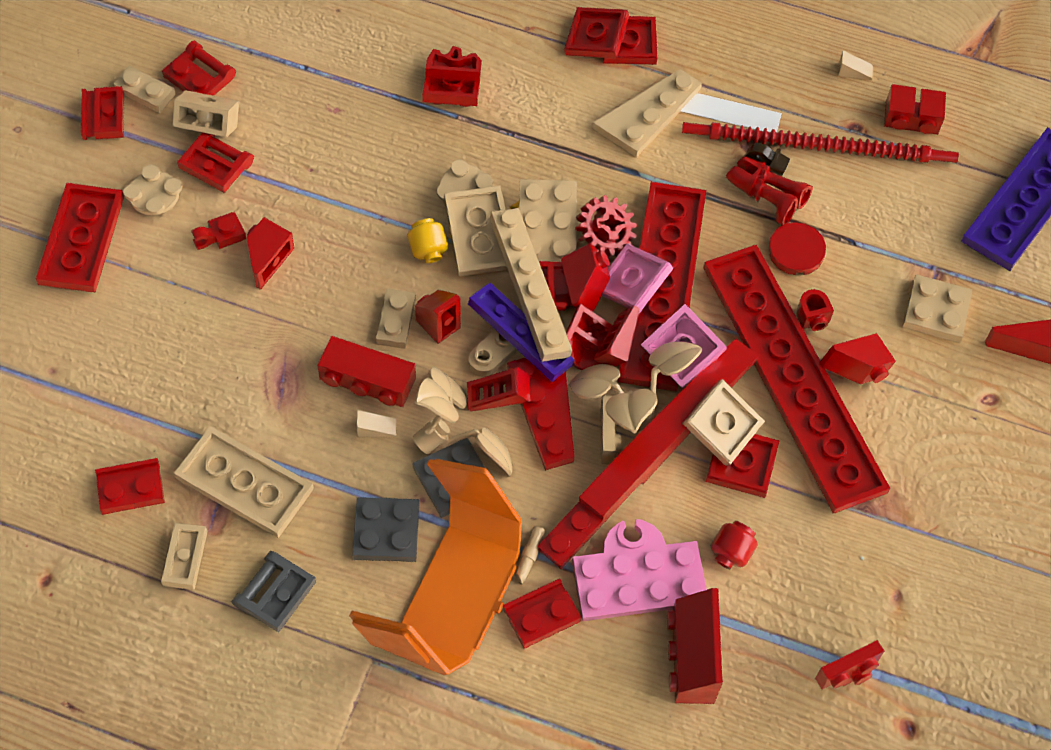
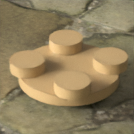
[437,159,493,203]
[123,165,182,215]

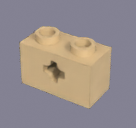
[173,90,239,137]

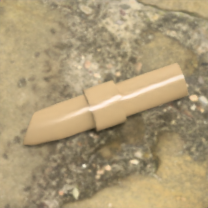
[516,526,545,584]

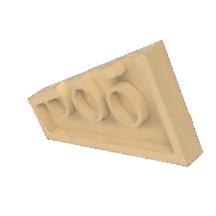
[593,69,702,158]

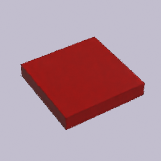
[564,7,629,59]
[603,16,658,65]
[705,434,780,498]

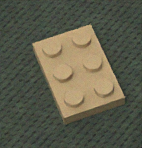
[519,179,577,262]
[444,185,508,277]

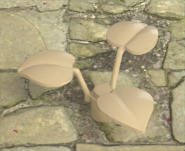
[569,342,702,433]
[413,367,512,477]

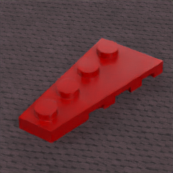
[507,358,575,471]

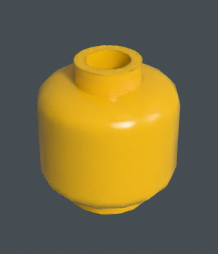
[407,218,449,264]

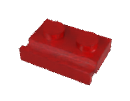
[81,86,124,140]
[95,458,165,515]
[503,578,582,649]

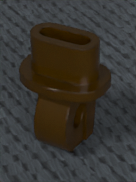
[744,143,790,176]

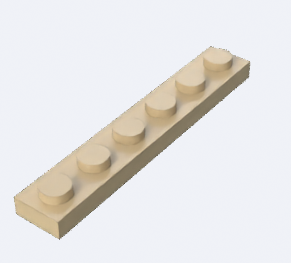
[489,208,572,362]

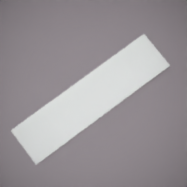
[681,93,782,132]

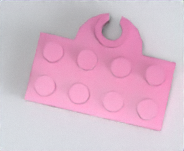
[572,519,707,621]

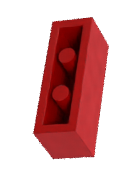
[317,336,416,407]

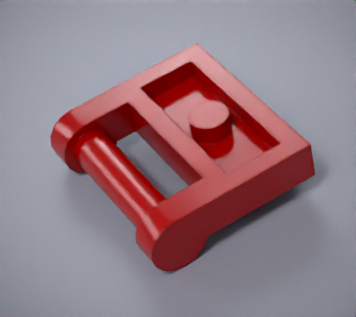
[162,40,236,96]
[177,132,254,193]

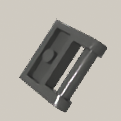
[231,551,316,633]

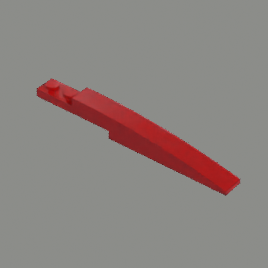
[538,338,759,570]

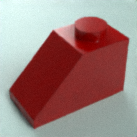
[246,217,295,290]
[561,243,610,312]
[415,290,461,344]
[819,333,896,385]

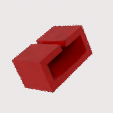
[884,84,946,135]

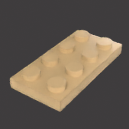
[174,426,314,538]

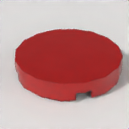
[768,222,826,275]

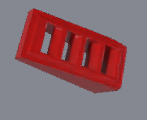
[594,306,639,367]
[467,367,531,412]

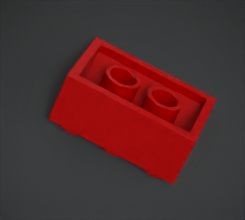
[667,588,723,704]

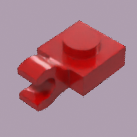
[191,211,246,250]

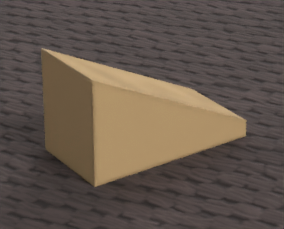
[838,51,873,80]
[357,410,396,437]

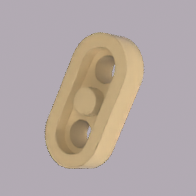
[469,330,518,377]

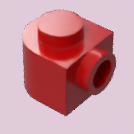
[796,289,834,331]

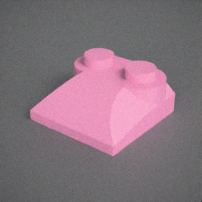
[641,304,727,388]

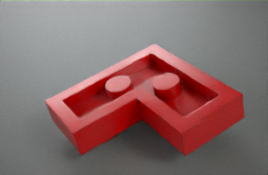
[815,640,885,690]

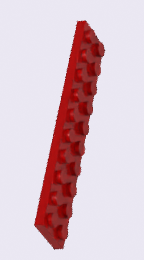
[703,244,890,514]

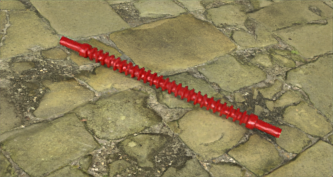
[682,122,959,163]

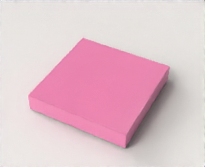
[602,244,673,313]

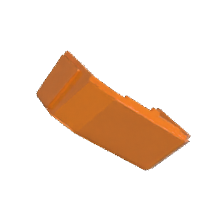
[349,459,521,675]

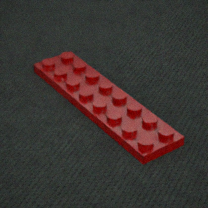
[618,181,707,392]

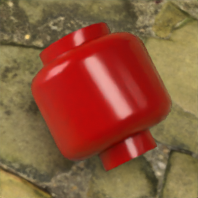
[710,521,758,570]

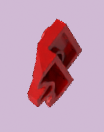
[422,46,482,107]

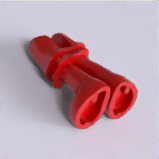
[726,156,813,226]

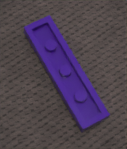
[468,283,575,382]

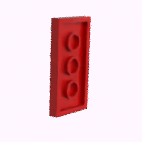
[36,183,125,293]

